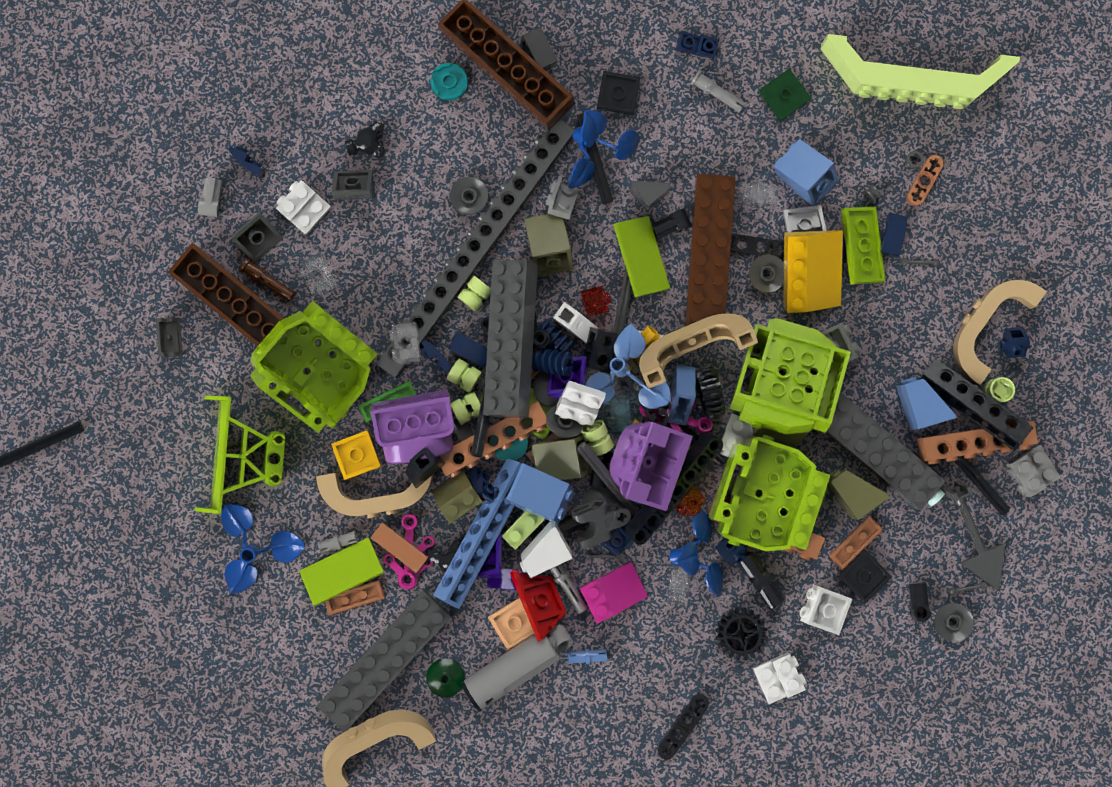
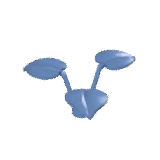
[585,324,671,409]

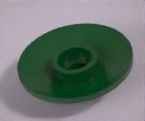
[426,658,465,697]

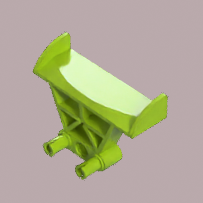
[194,396,285,514]

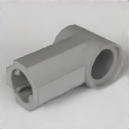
[198,178,223,217]

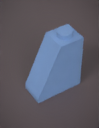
[668,364,696,426]

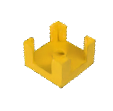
[331,430,383,480]

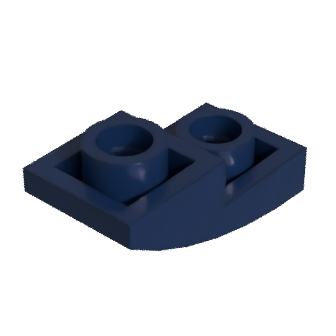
[675,31,719,59]
[228,146,265,178]
[880,212,908,256]
[448,332,487,368]
[420,340,452,374]
[470,466,495,503]
[602,516,633,557]

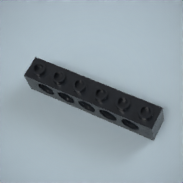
[920,359,1034,451]

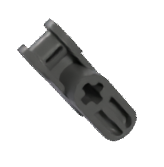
[572,499,631,549]

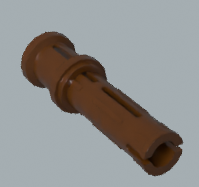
[239,258,295,302]

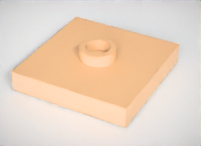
[488,597,535,650]

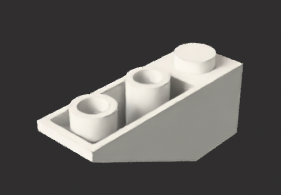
[553,302,606,344]

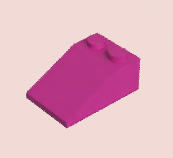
[580,562,648,624]

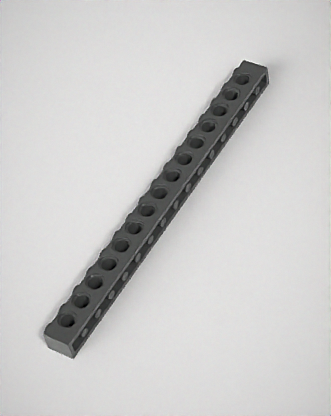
[376,119,575,378]

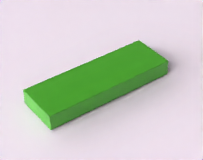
[358,381,417,423]

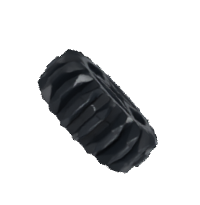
[695,366,726,418]
[715,607,768,660]

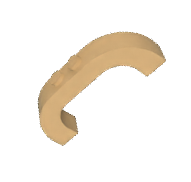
[953,280,1047,386]
[639,314,758,389]
[316,473,434,518]
[322,710,436,787]

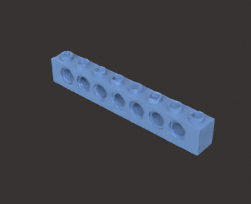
[433,459,522,609]

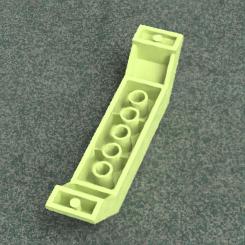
[821,34,1020,109]

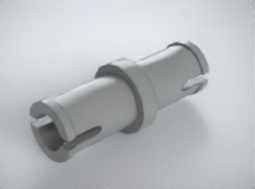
[318,530,358,554]

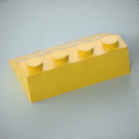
[783,230,843,313]

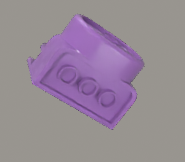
[370,389,454,464]
[610,421,693,511]

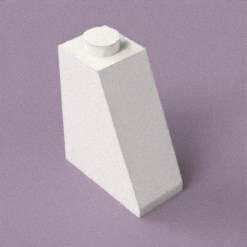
[520,521,572,578]

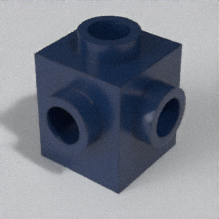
[1000,327,1030,358]
[715,538,749,567]

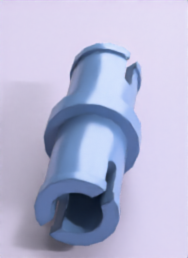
[567,649,607,664]

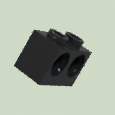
[583,327,619,371]

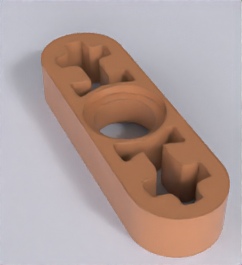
[906,155,943,206]

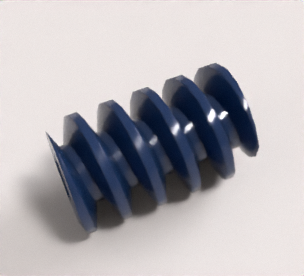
[539,317,573,353]
[532,348,573,377]

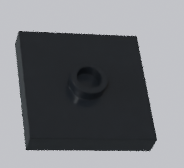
[596,71,641,116]
[837,549,892,604]

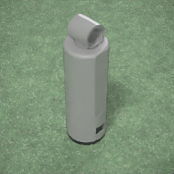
[461,624,573,712]

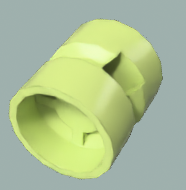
[457,276,491,312]
[447,358,482,393]
[983,377,1015,403]
[450,391,481,425]
[581,420,614,456]

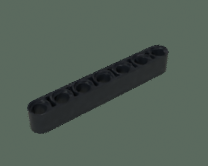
[625,432,723,545]

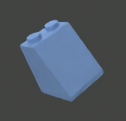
[774,139,839,206]
[896,377,956,430]
[506,463,574,524]

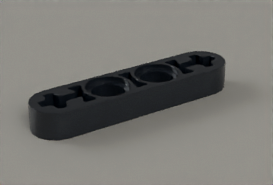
[730,233,784,259]
[623,361,669,426]
[657,693,709,760]

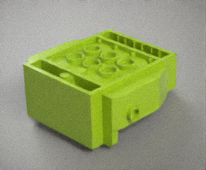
[250,301,377,433]
[729,318,851,434]
[709,435,830,552]

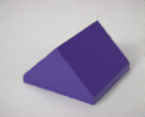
[547,356,587,399]
[476,534,502,578]

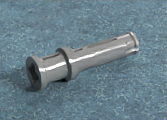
[690,70,745,113]
[550,564,588,614]

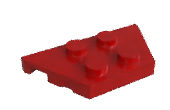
[510,570,567,642]

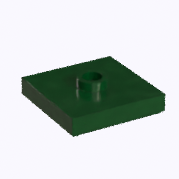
[758,69,812,122]

